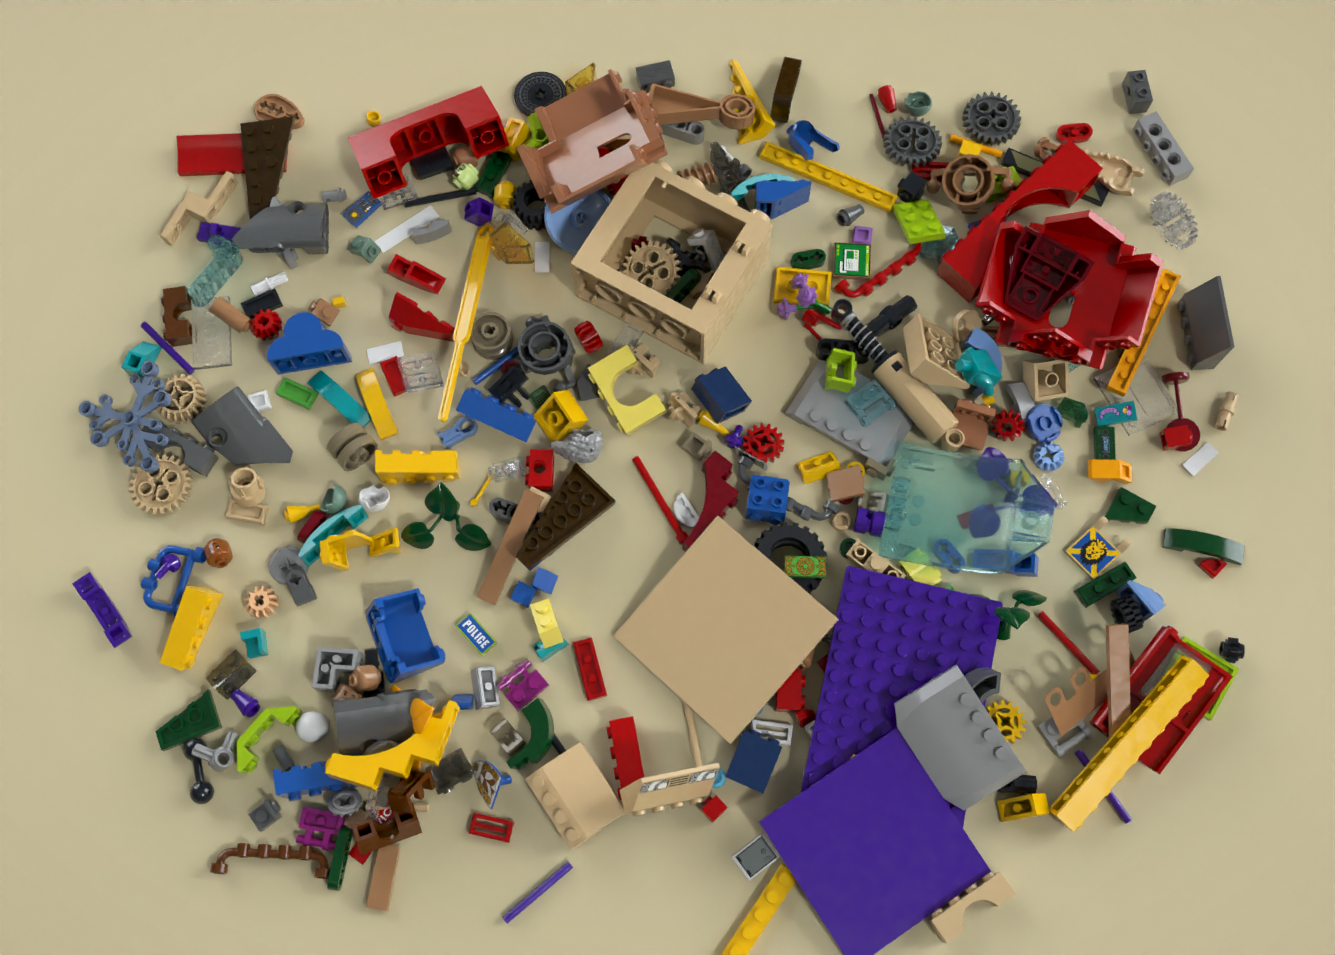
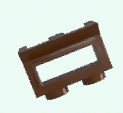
[387,769,435,814]

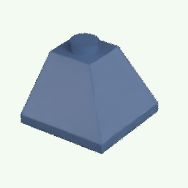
[1115,580,1166,621]

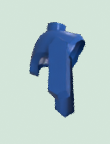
[786,120,840,161]

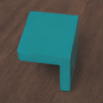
[240,628,269,659]

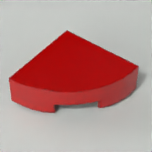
[1197,559,1227,579]
[795,709,816,728]

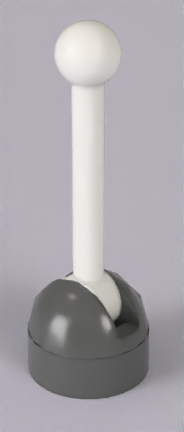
[719,145,752,180]

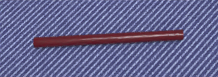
[869,94,885,139]

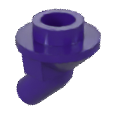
[724,425,743,449]
[154,554,181,579]

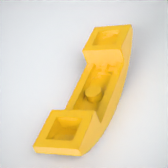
[355,368,399,440]

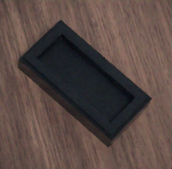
[241,288,283,319]

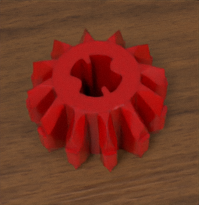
[250,309,282,341]
[574,321,603,354]
[991,409,1025,441]

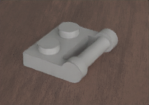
[1037,717,1093,758]

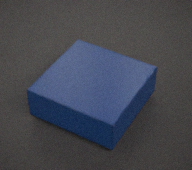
[510,581,537,608]

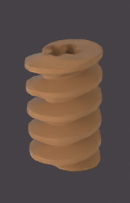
[677,162,717,186]

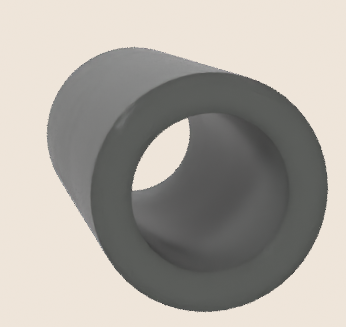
[272,745,295,772]

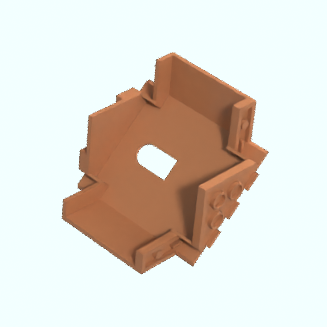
[516,69,668,214]

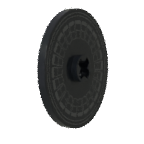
[514,72,567,116]

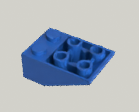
[755,180,812,219]

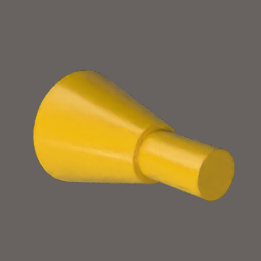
[697,409,730,437]
[283,504,321,524]

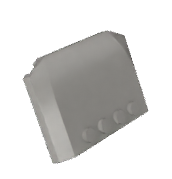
[785,360,914,467]
[894,665,1027,810]

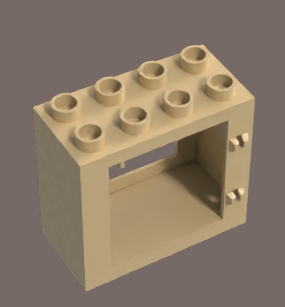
[570,159,773,364]

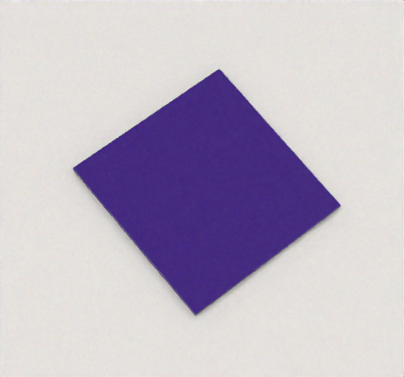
[758,728,991,955]

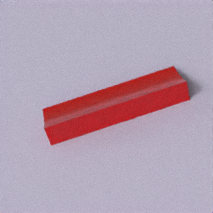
[176,133,288,176]

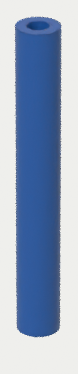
[472,347,519,386]

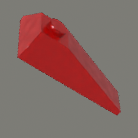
[388,292,455,342]

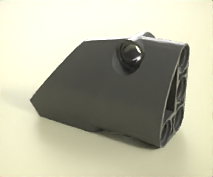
[231,201,329,255]
[191,386,293,466]
[333,689,436,756]

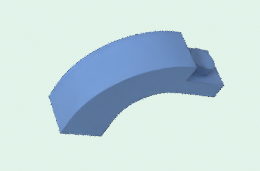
[962,327,1002,398]

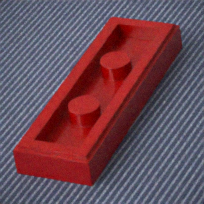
[573,637,607,701]

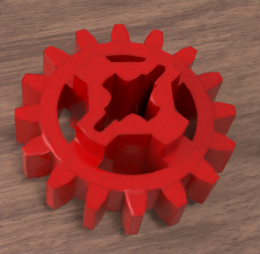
[743,423,785,464]

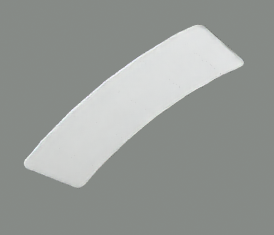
[534,242,550,273]
[1183,442,1219,476]

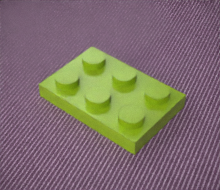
[893,199,946,244]

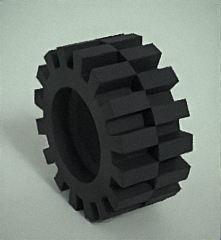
[1110,595,1144,633]

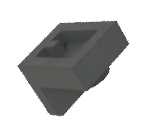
[248,798,283,832]

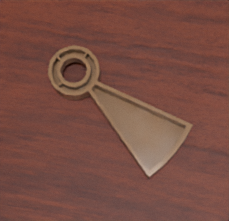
[649,83,755,130]

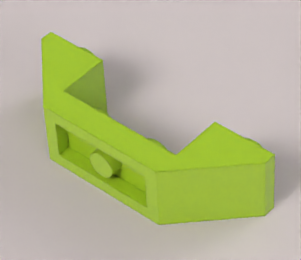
[237,706,303,775]

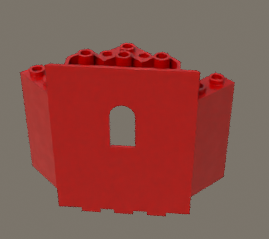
[975,210,1164,370]

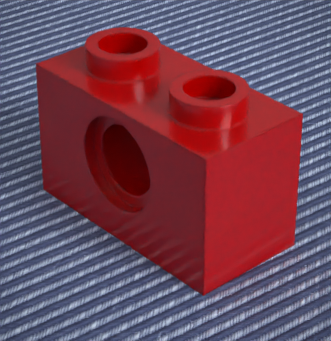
[525,449,555,492]

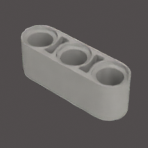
[660,121,704,145]

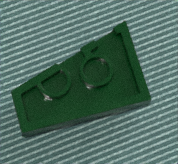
[155,689,222,751]

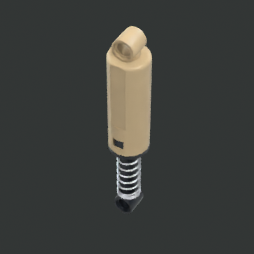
[831,299,965,453]

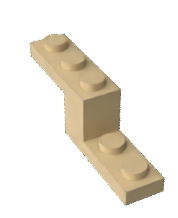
[160,171,238,246]

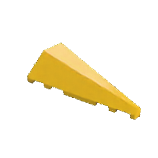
[729,59,776,145]

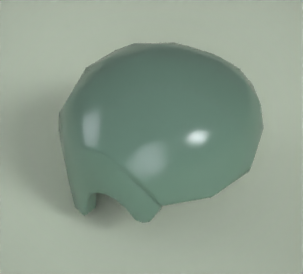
[904,91,932,117]
[321,484,347,514]

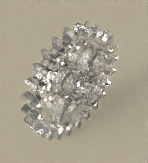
[1149,192,1199,250]

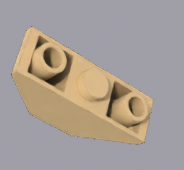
[846,539,906,579]

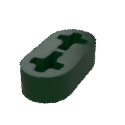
[791,249,826,270]

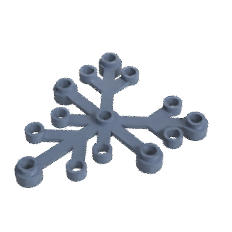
[79,361,172,473]

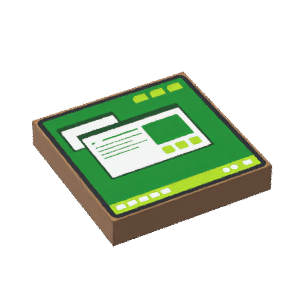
[833,242,871,280]

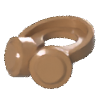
[1034,137,1058,162]

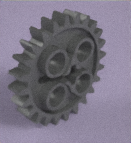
[962,91,1021,146]
[883,116,942,168]

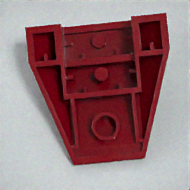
[1004,226,1095,322]

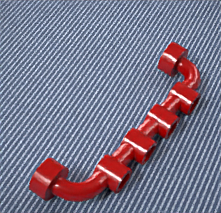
[834,237,922,298]

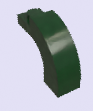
[506,698,554,770]

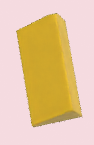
[796,451,840,484]

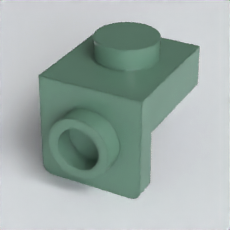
[348,235,381,263]

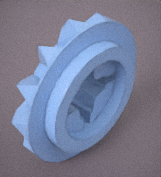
[1033,441,1065,471]

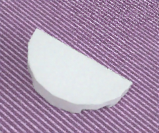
[674,492,699,528]

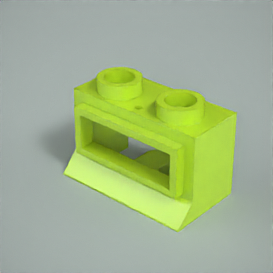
[825,348,857,393]

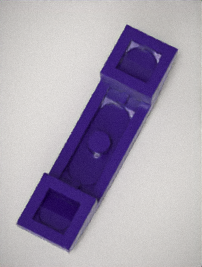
[72,572,132,648]

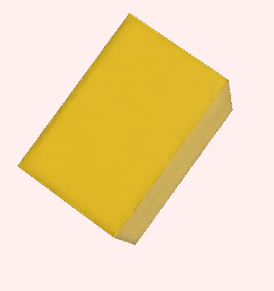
[332,296,347,308]

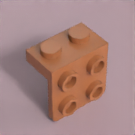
[949,399,996,451]

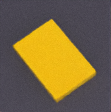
[773,267,832,307]

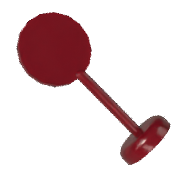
[1162,372,1200,452]

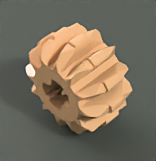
[244,586,279,620]

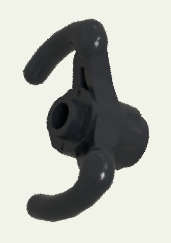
[666,237,711,277]

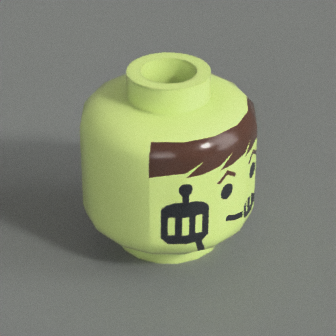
[452,163,479,190]

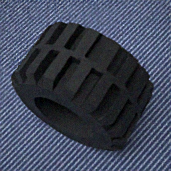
[513,180,546,230]

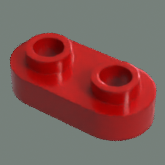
[1055,123,1093,144]

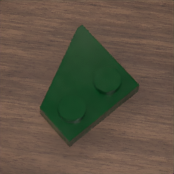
[1104,487,1156,524]

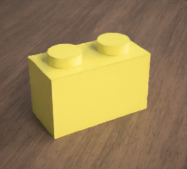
[530,598,564,648]

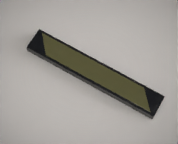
[1001,147,1110,207]

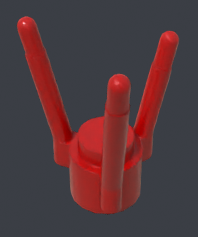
[802,308,843,341]

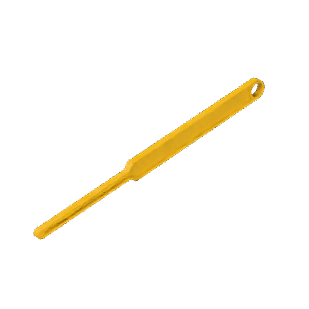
[438,225,494,423]

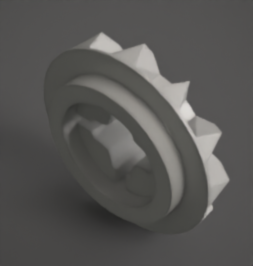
[328,790,362,817]

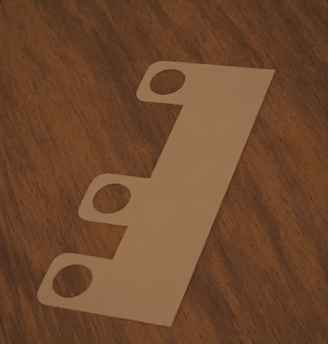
[1045,647,1135,736]

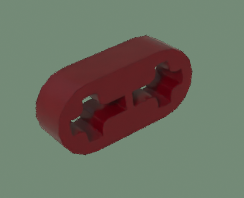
[297,509,327,544]

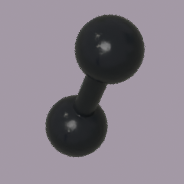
[183,738,214,804]

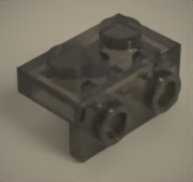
[206,649,257,699]
[425,748,474,795]

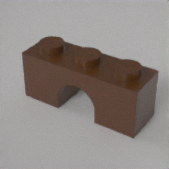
[161,286,194,347]
[352,803,422,855]

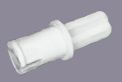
[250,272,288,296]

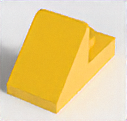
[369,527,401,557]

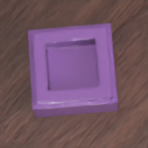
[852,226,873,244]

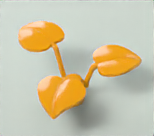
[390,685,442,771]

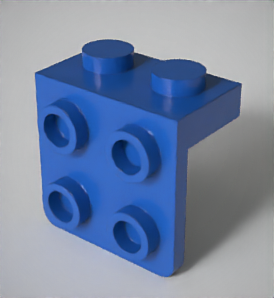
[745,475,790,525]

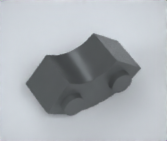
[964,667,1001,704]

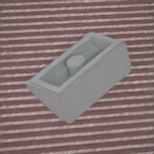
[471,666,500,710]

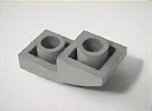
[412,219,452,244]
[1006,382,1036,421]

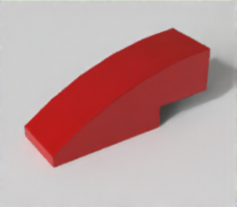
[386,254,446,295]

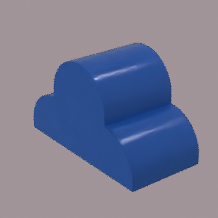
[267,312,352,375]

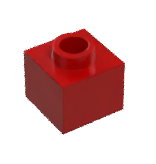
[701,795,728,823]

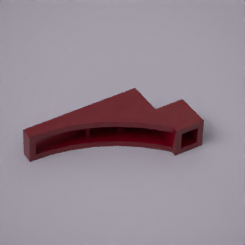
[682,450,739,552]

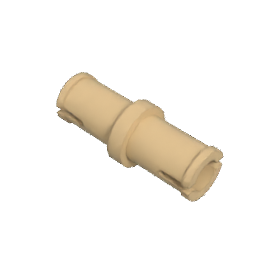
[1214,391,1239,431]

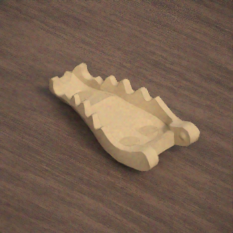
[1083,148,1145,196]

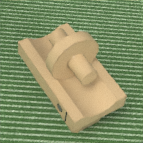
[629,343,661,378]
[667,392,702,428]

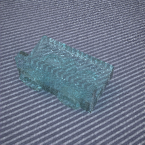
[919,225,959,263]

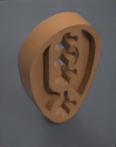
[254,94,305,129]

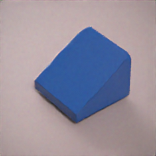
[532,567,558,594]
[451,694,474,710]

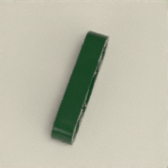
[665,268,702,303]
[327,827,352,891]

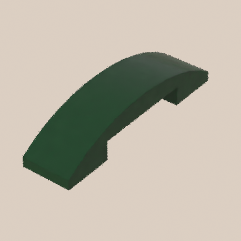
[1162,528,1245,565]

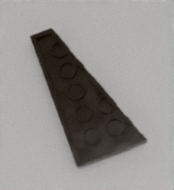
[240,116,296,219]
[516,463,616,571]

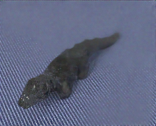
[710,141,751,212]

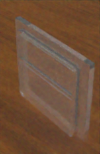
[1093,356,1178,436]

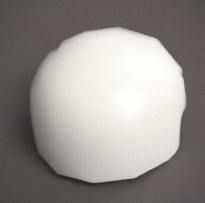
[358,485,390,513]
[296,711,329,742]

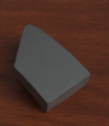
[576,364,599,402]

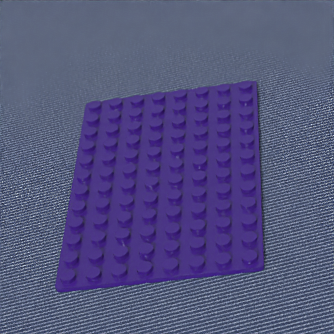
[800,566,1003,827]

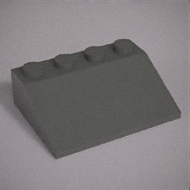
[1177,276,1235,370]

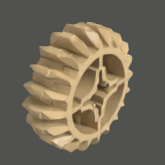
[156,374,207,424]

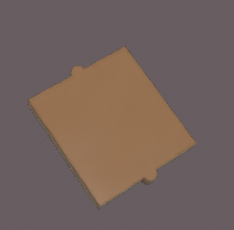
[827,465,865,502]

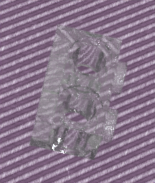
[379,173,418,210]

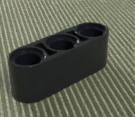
[816,338,869,364]

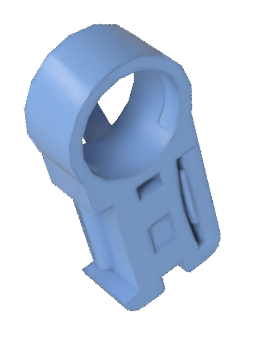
[438,416,478,449]

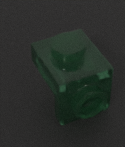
[1057,397,1088,428]

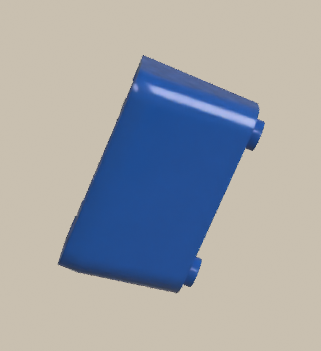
[366,588,445,684]

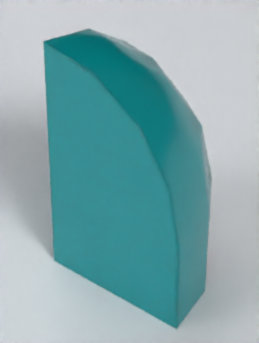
[532,639,569,662]

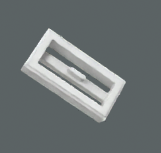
[751,719,793,746]

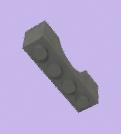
[141,423,219,477]

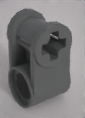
[286,566,317,607]

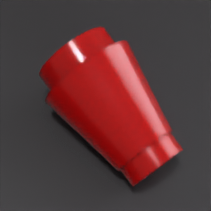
[877,85,897,113]

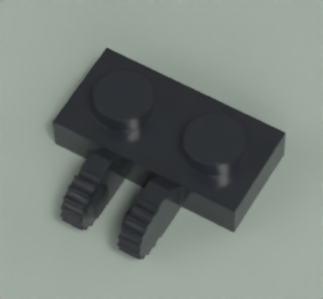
[488,364,531,408]

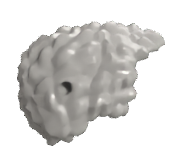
[550,429,603,463]

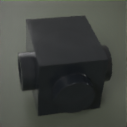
[897,171,927,202]

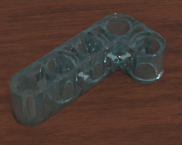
[188,235,243,307]

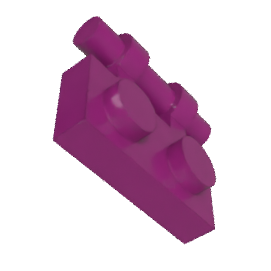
[496,659,549,712]
[296,807,345,851]

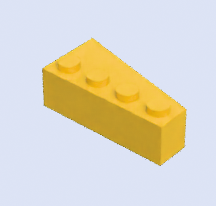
[375,450,460,486]
[159,586,224,671]

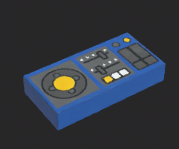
[342,191,382,228]

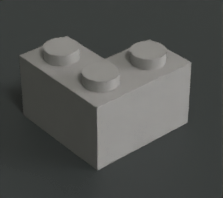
[312,647,363,693]

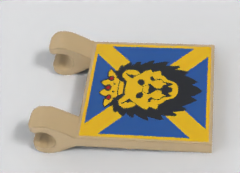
[1065,516,1132,580]

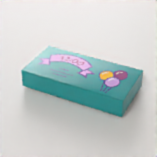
[1094,401,1138,426]

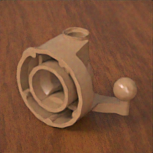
[926,154,1015,214]

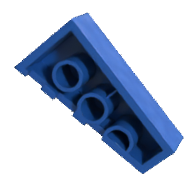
[456,387,537,443]
[273,755,362,801]

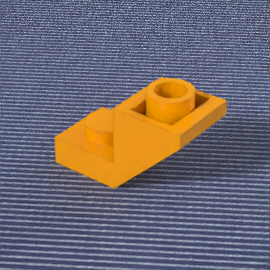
[1087,459,1132,484]

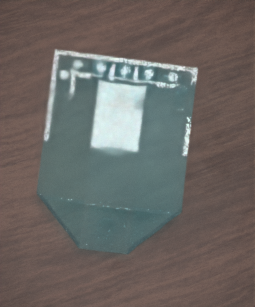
[878,443,1055,574]

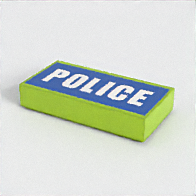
[456,613,497,656]

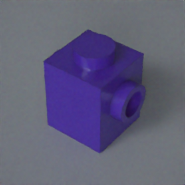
[464,197,494,227]

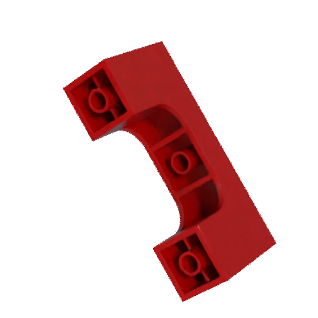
[348,86,509,199]

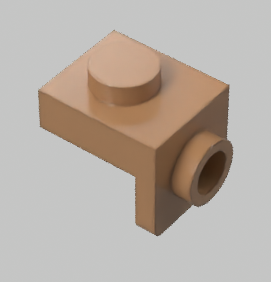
[308,298,340,327]

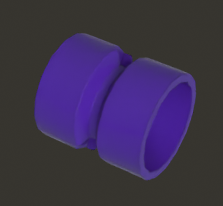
[853,507,886,538]

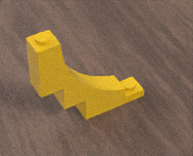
[325,700,460,792]

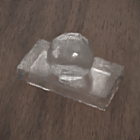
[366,778,390,821]

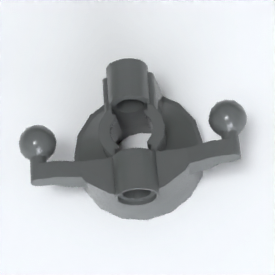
[517,315,576,392]

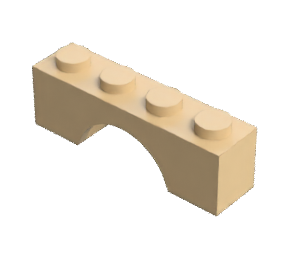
[928,871,1015,943]

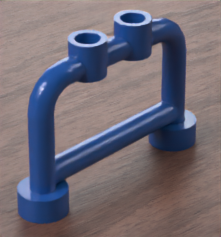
[141,545,206,617]

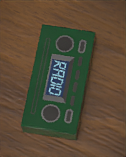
[1093,426,1116,460]

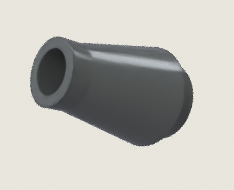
[837,204,865,226]

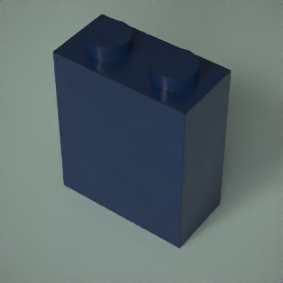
[691,366,752,424]
[725,729,782,794]

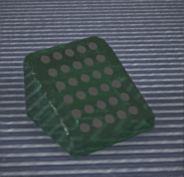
[529,385,551,410]

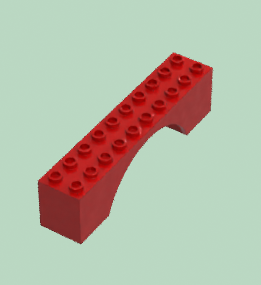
[937,140,1103,303]

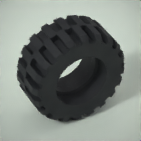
[754,522,827,594]

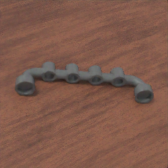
[737,455,840,521]

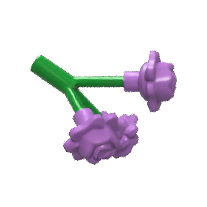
[777,273,832,320]

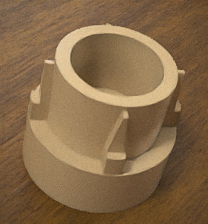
[229,466,266,507]

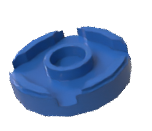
[1026,404,1063,442]

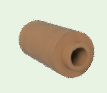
[209,296,252,334]

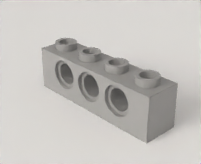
[1133,111,1194,186]

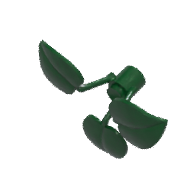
[401,482,491,551]
[970,590,1047,640]

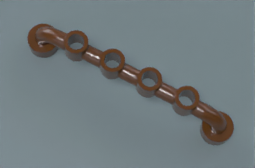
[210,843,330,879]

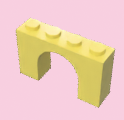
[588,345,667,435]

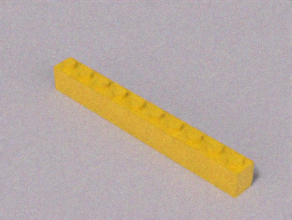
[1049,656,1210,832]

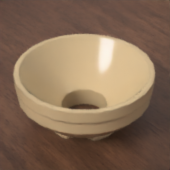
[952,309,981,343]

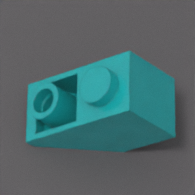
[121,341,162,379]

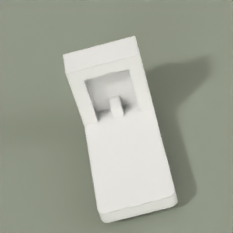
[687,229,724,270]

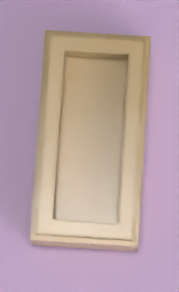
[225,499,270,525]

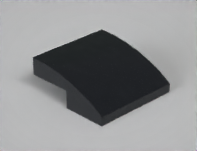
[412,146,454,180]

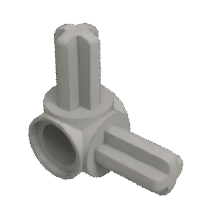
[191,731,239,772]

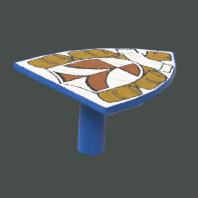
[473,760,512,809]

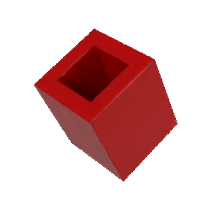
[1160,425,1193,451]

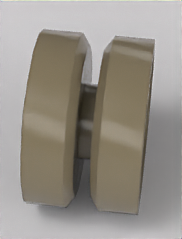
[470,312,514,360]
[327,422,378,471]

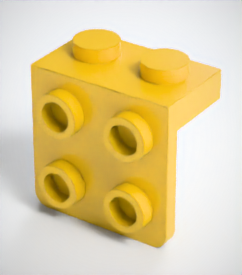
[320,530,373,571]

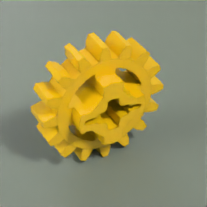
[985,700,1027,744]

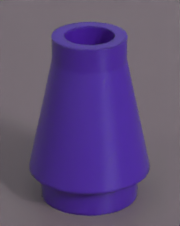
[230,689,260,717]

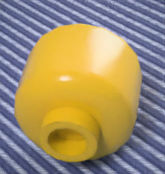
[494,181,517,210]

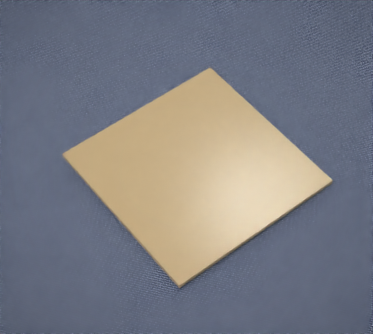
[614,516,839,744]

